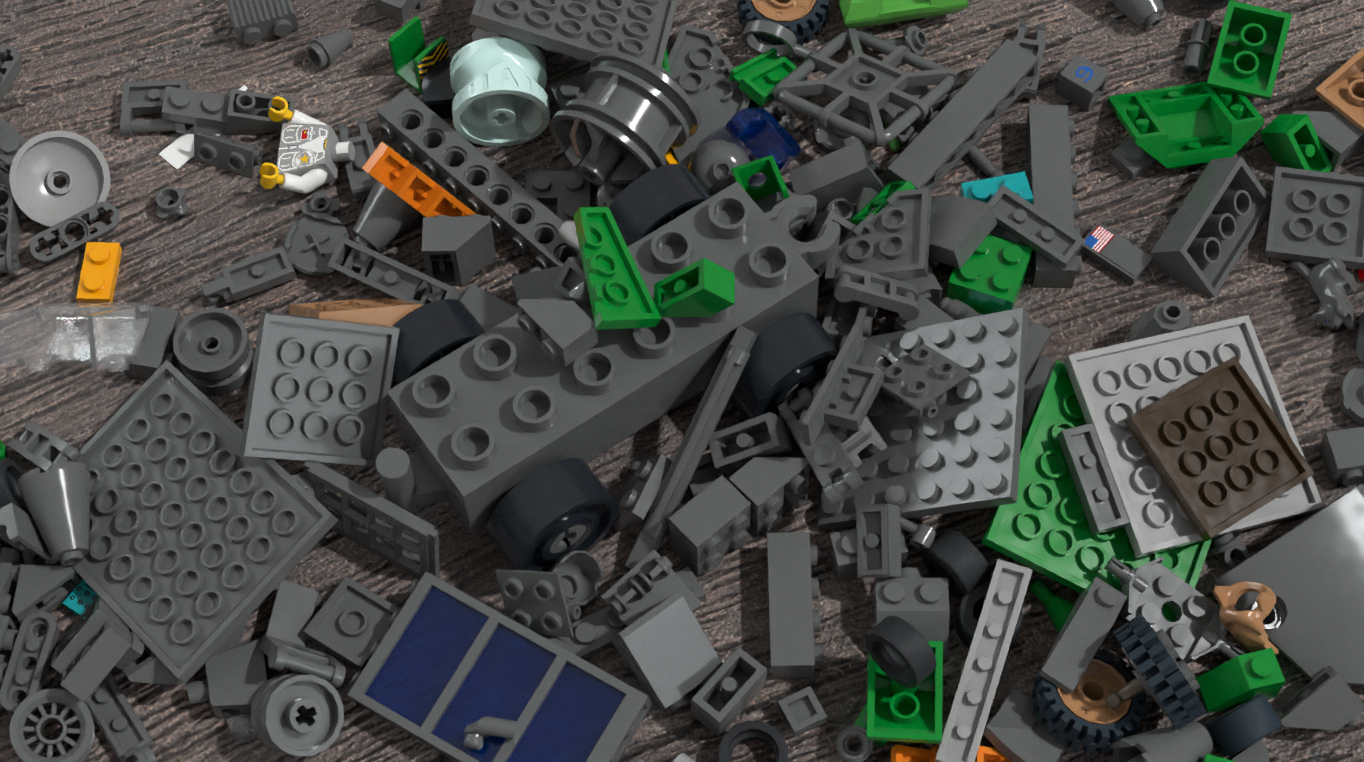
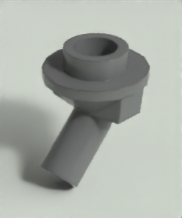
[882,25,928,56]

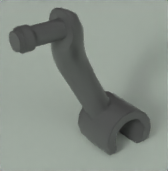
[900,516,936,549]

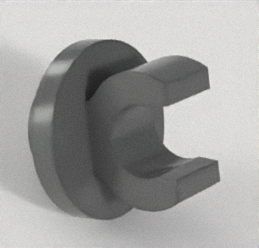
[1209,532,1249,568]

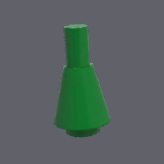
[1030,580,1073,634]

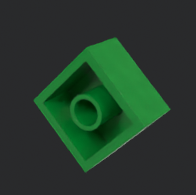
[946,235,1033,315]

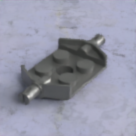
[1104,556,1244,664]

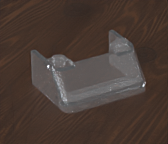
[0,302,153,372]

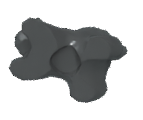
[1289,257,1357,330]

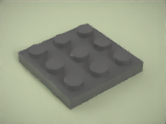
[1264,166,1364,270]

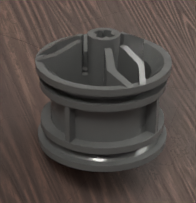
[550,50,701,191]

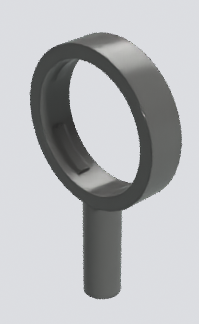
[742,20,816,60]

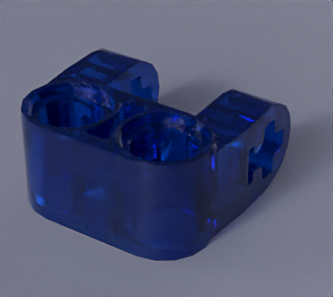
[725,107,802,173]

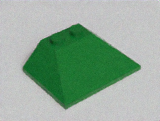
[1108,81,1264,169]

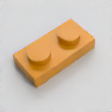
[76,242,122,306]

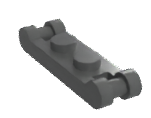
[777,386,864,504]

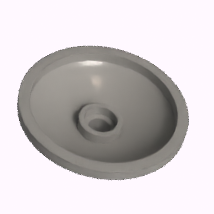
[9,131,110,228]

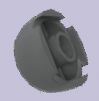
[687,139,752,196]

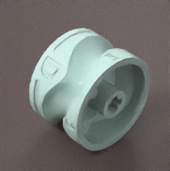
[450,37,550,147]

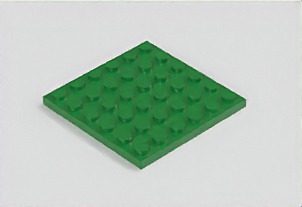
[981,360,1212,622]

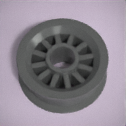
[9,689,95,762]

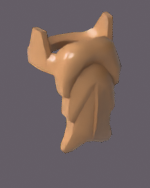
[1213,581,1279,655]

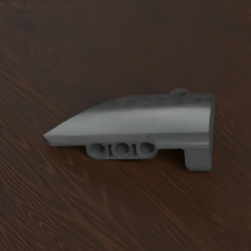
[1214,483,1364,685]

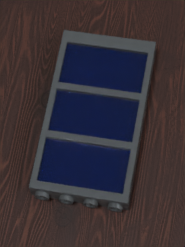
[347,571,652,762]

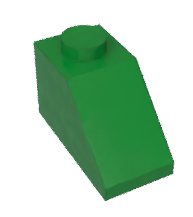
[1260,114,1333,173]
[654,258,735,317]
[1196,648,1285,714]

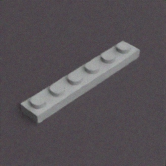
[935,559,1033,762]

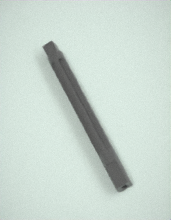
[624,325,758,569]

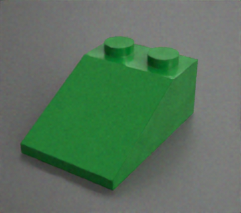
[1206,0,1292,101]
[866,641,943,744]

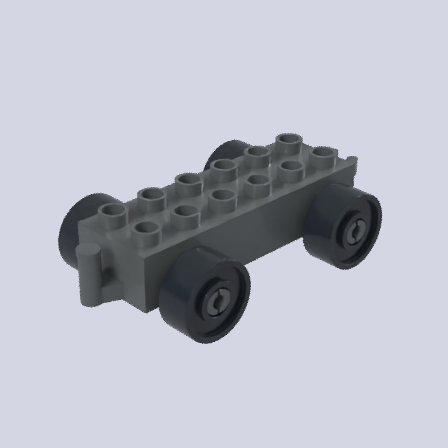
[376,164,841,572]

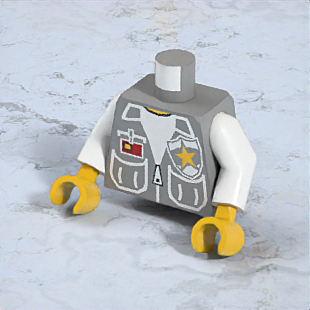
[259,96,355,194]

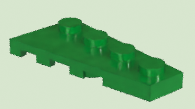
[573,207,662,330]

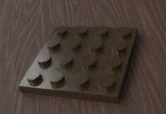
[1125,356,1315,542]

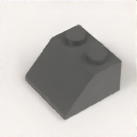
[873,578,950,662]

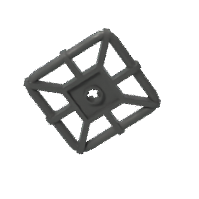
[773,27,958,147]

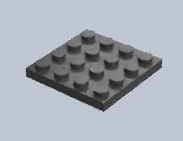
[240,312,400,467]

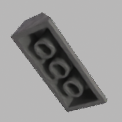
[1150,156,1271,298]

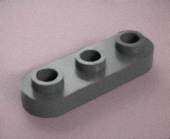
[0,611,60,716]

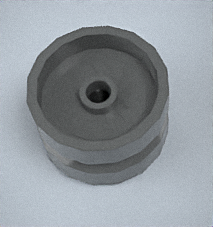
[173,307,255,396]
[251,673,344,757]

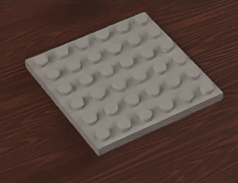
[1063,315,1324,558]

